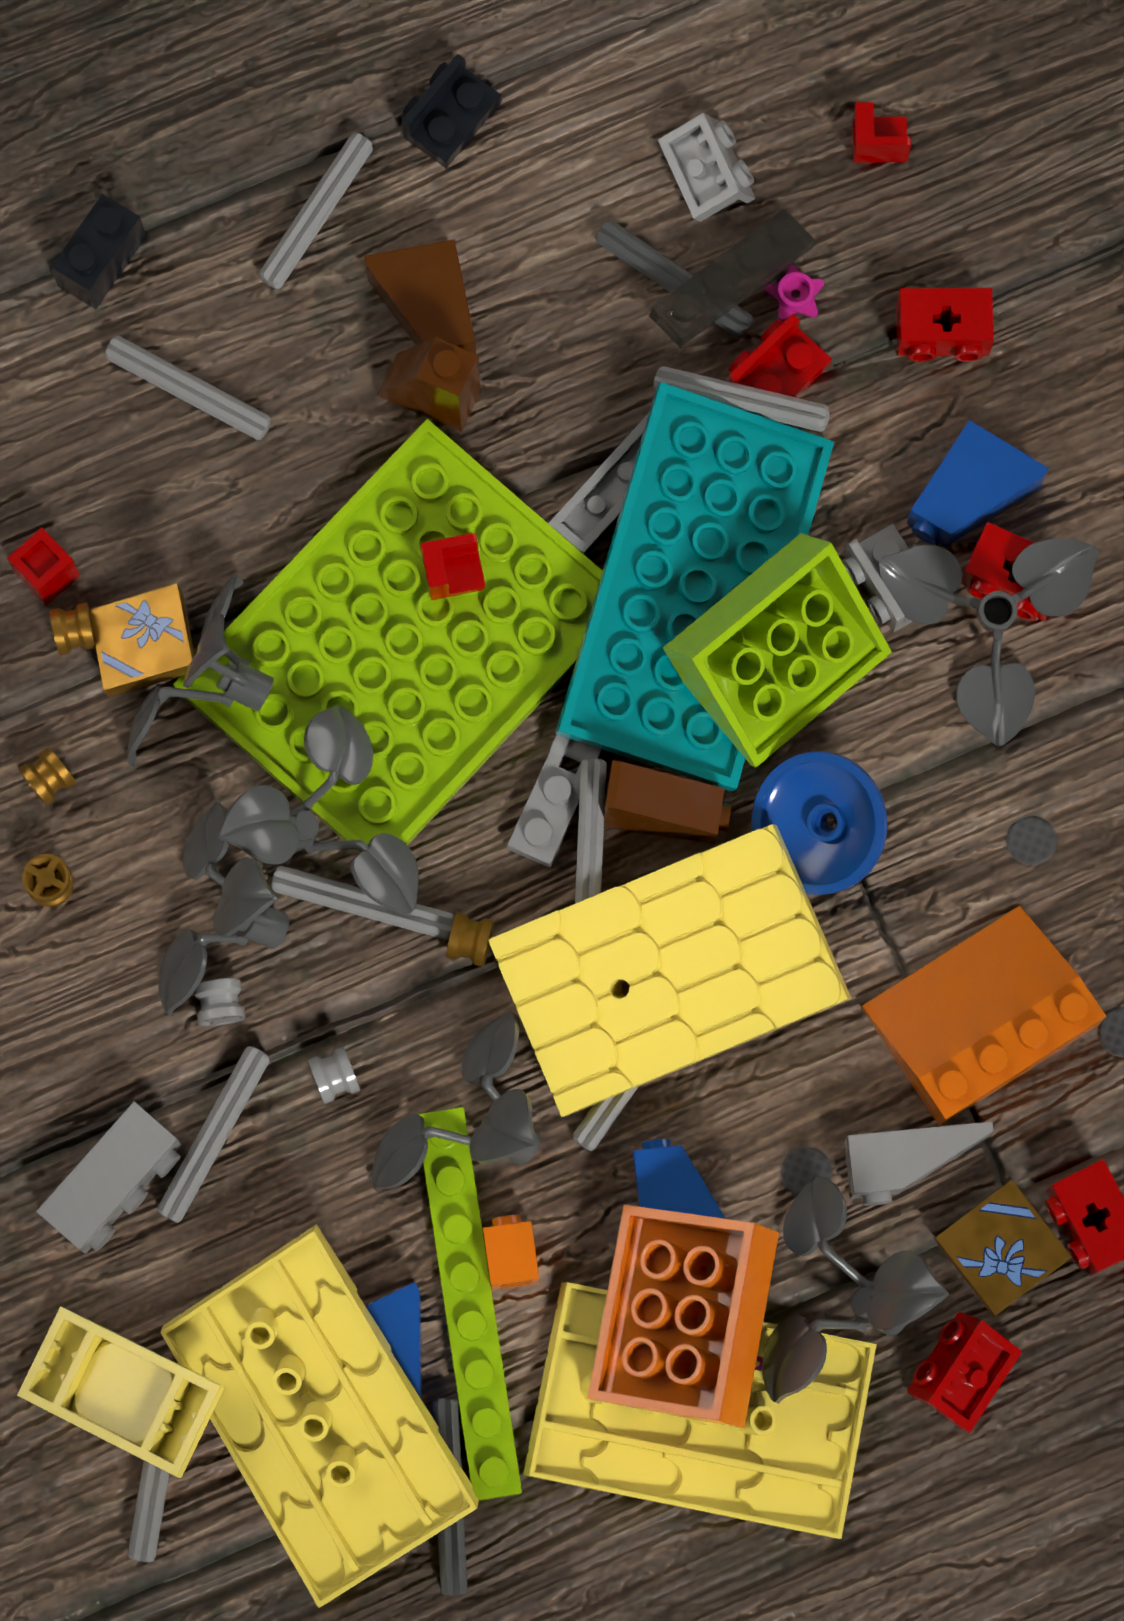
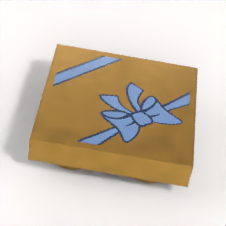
[89,583,195,697]
[934,1180,1072,1317]

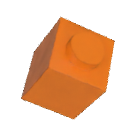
[483,1215,540,1290]

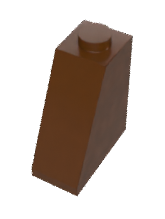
[364,239,476,354]
[378,337,481,432]
[604,760,732,844]

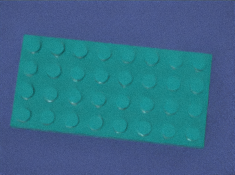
[555,382,834,792]

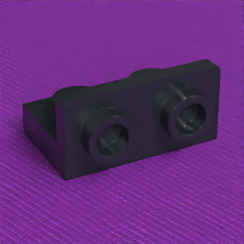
[401,54,502,169]

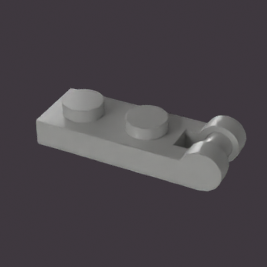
[507,735,603,868]

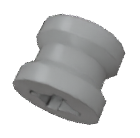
[194,978,246,1026]
[308,1046,360,1104]

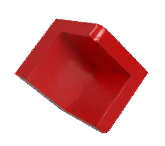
[852,102,911,163]
[7,527,80,606]
[420,533,485,601]

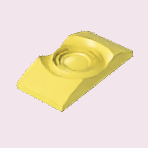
[17,1306,225,1478]

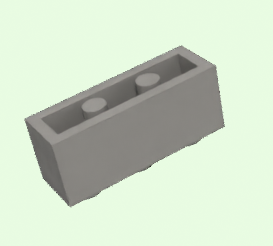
[36,1102,182,1255]

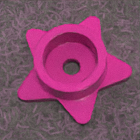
[765,264,824,321]

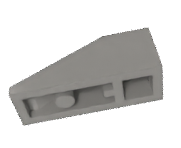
[844,1122,994,1206]

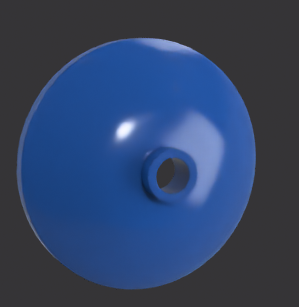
[752,752,887,895]

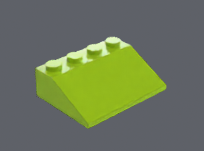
[663,533,892,768]

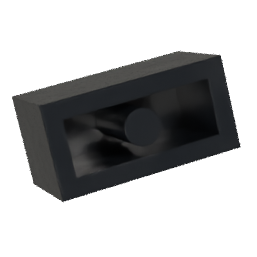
[51,194,146,309]

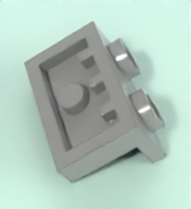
[658,113,755,222]
[843,524,913,633]

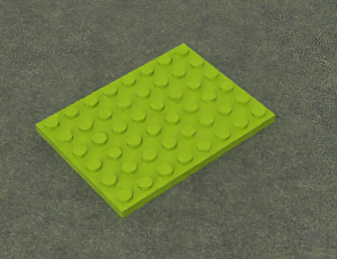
[173,419,603,854]

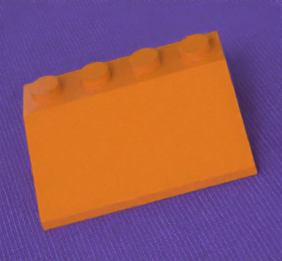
[861,906,1107,1127]
[587,1205,779,1428]

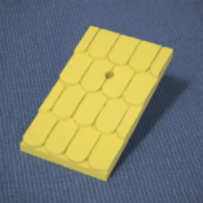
[488,824,852,1117]
[160,1224,479,1608]
[523,1282,877,1539]

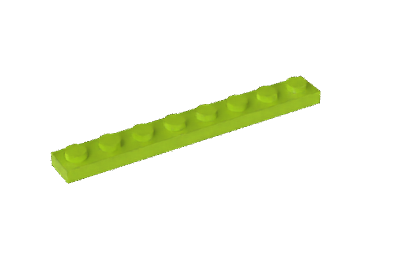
[419,1107,522,1501]

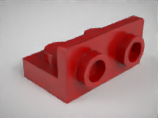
[728,313,832,398]
[907,1312,1023,1433]

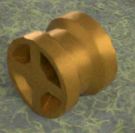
[50,602,96,656]
[18,746,77,806]
[22,854,74,908]
[446,912,494,967]

